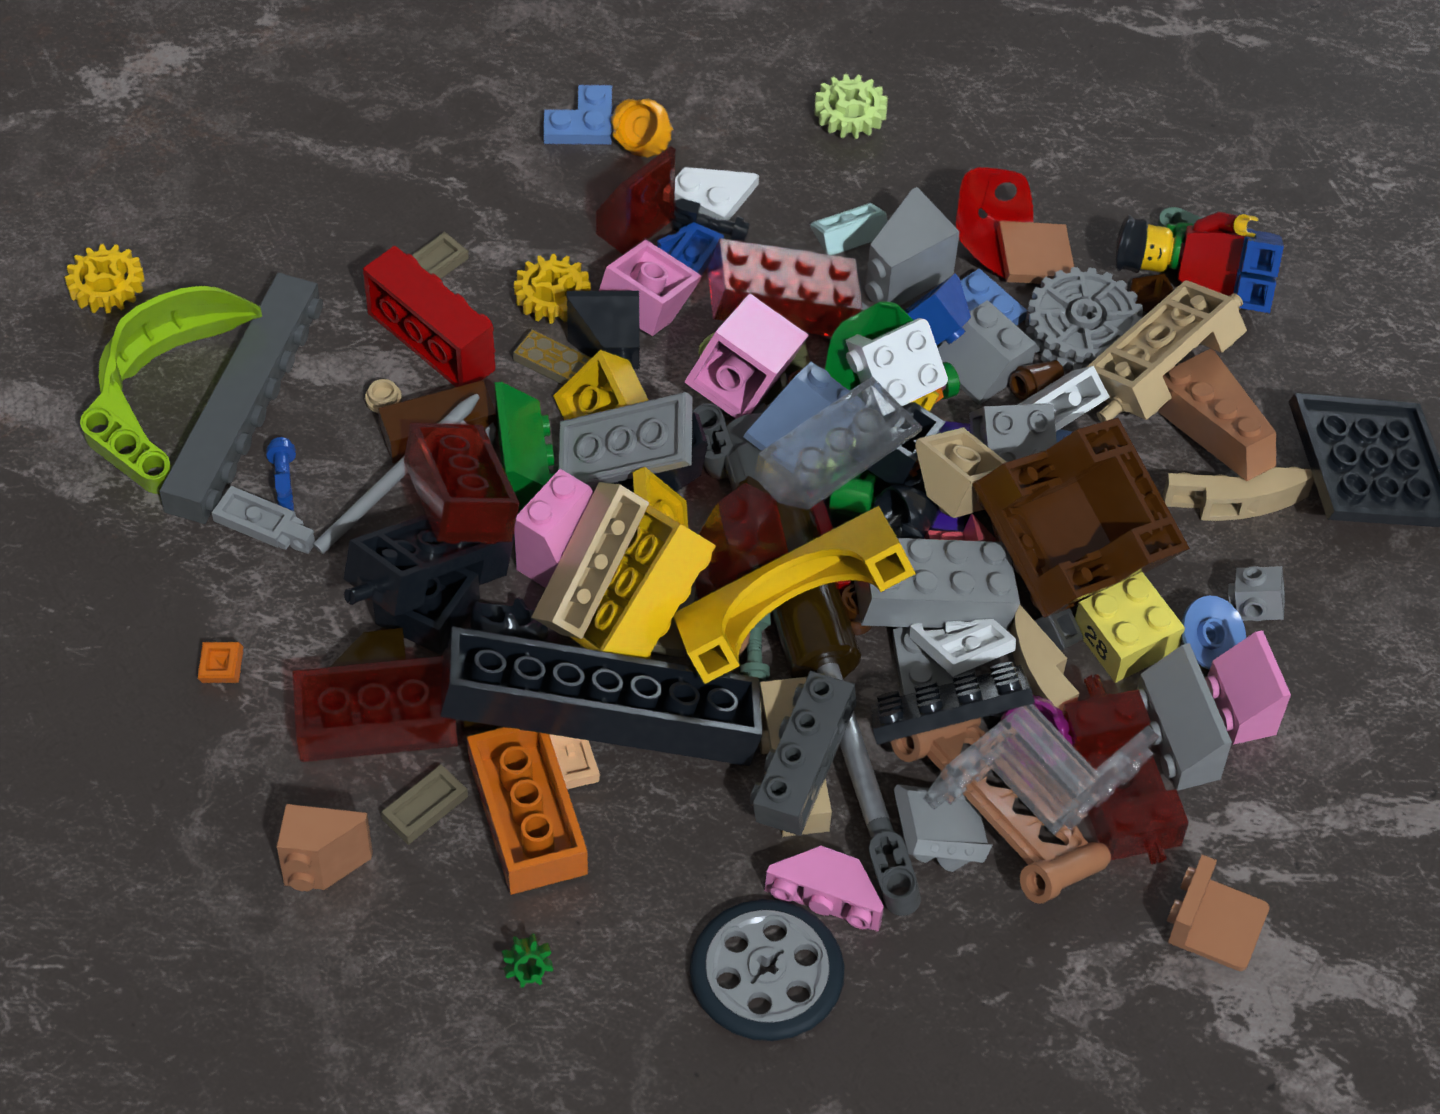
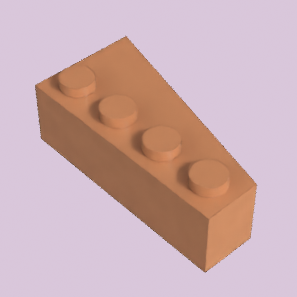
[1157,348,1276,481]

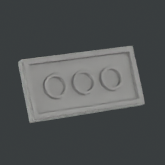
[558,392,692,487]

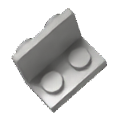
[969,404,1057,462]

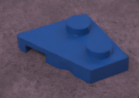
[657,222,724,275]

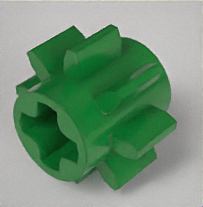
[502,933,554,988]

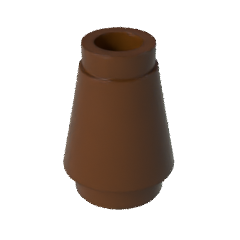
[1010,360,1064,400]

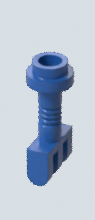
[266,437,296,511]

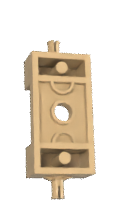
[1087,280,1247,422]

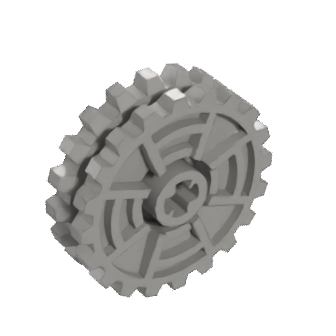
[1025,267,1143,371]

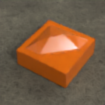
[198,642,244,683]

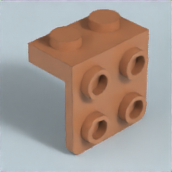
[1167,855,1269,971]

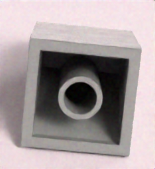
[865,187,960,306]

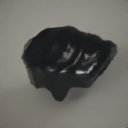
[468,597,549,641]

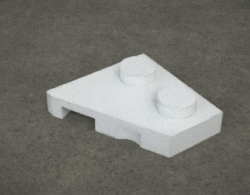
[666,167,759,221]
[910,619,1016,677]

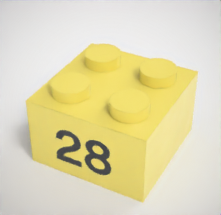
[1075,572,1185,683]

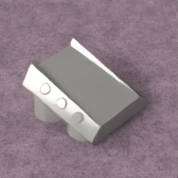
[894,784,993,872]

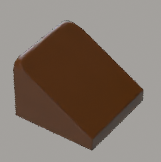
[1130,273,1173,312]

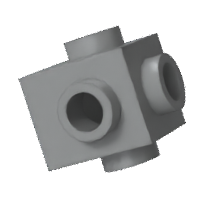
[1228,566,1285,621]

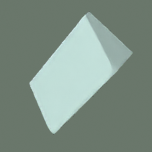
[810,203,888,255]

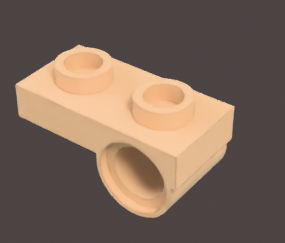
[549,734,600,789]

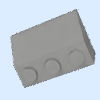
[1134,643,1232,791]

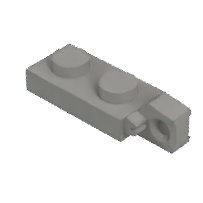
[211,486,315,554]

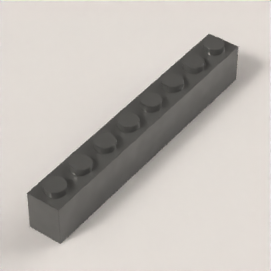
[159,272,323,524]

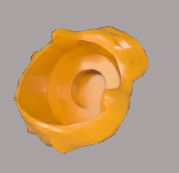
[610,99,674,158]

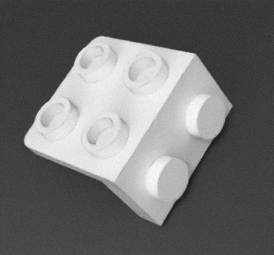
[845,318,948,414]

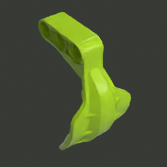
[80,286,262,494]

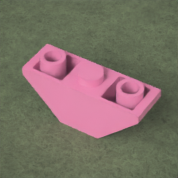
[765,846,884,932]

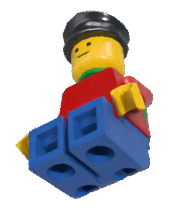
[1116,212,1284,313]

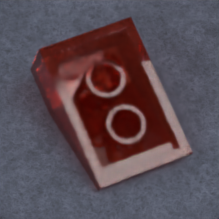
[596,146,676,255]
[695,483,788,599]

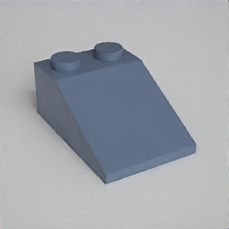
[743,361,869,482]

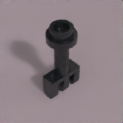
[672,199,750,244]

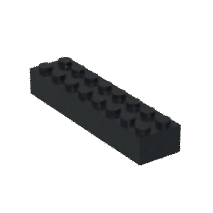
[440,627,763,766]

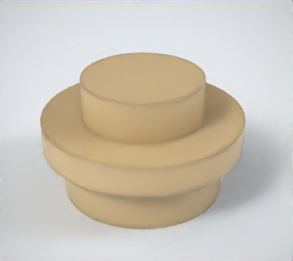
[365,379,402,413]

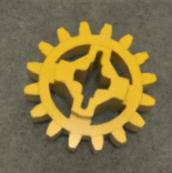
[65,244,145,314]
[514,254,591,324]

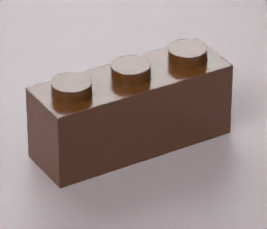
[378,380,498,463]

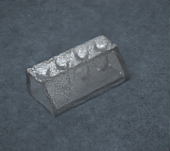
[754,376,922,510]

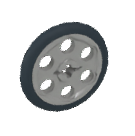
[689,899,845,1041]

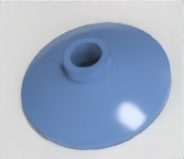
[1182,595,1246,670]

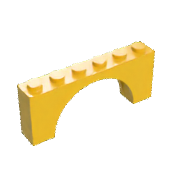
[673,506,916,684]

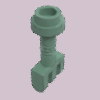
[739,613,771,687]

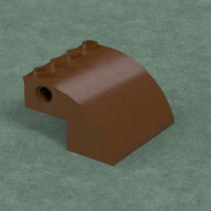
[972,418,1190,618]

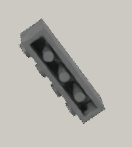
[750,671,856,836]

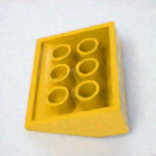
[571,505,716,659]

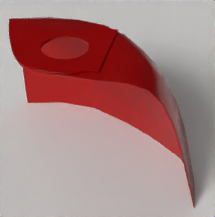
[956,167,1034,279]

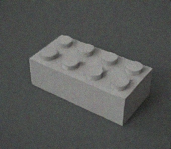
[854,538,1020,630]

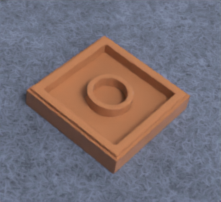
[997,221,1074,284]

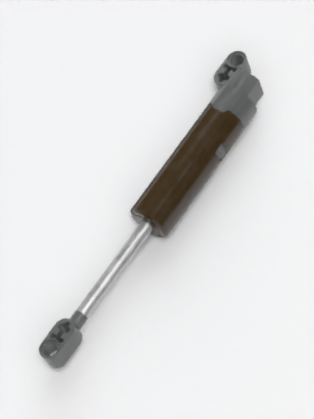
[692,403,921,916]

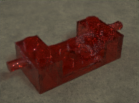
[1063,674,1189,864]

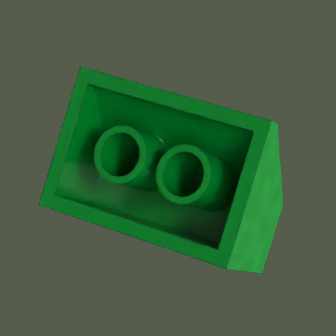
[494,382,555,515]

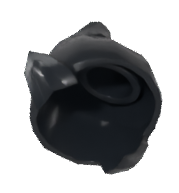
[871,484,941,539]

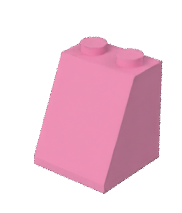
[684,293,809,419]
[514,469,593,588]

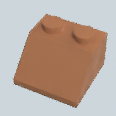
[277,804,373,891]

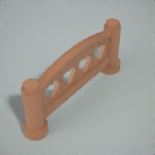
[891,718,1111,904]

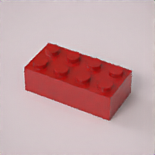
[363,245,495,387]

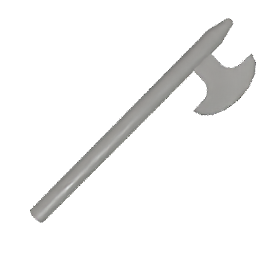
[313,394,496,554]

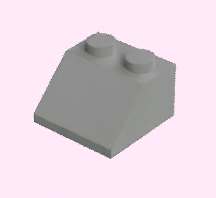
[938,300,1036,405]

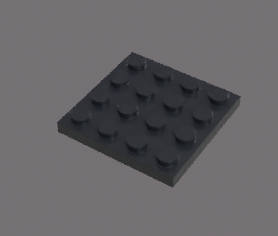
[1288,393,1440,527]
[871,661,1035,744]

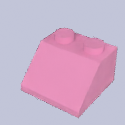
[599,240,702,336]
[1205,630,1291,745]

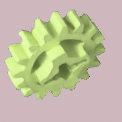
[814,74,888,139]

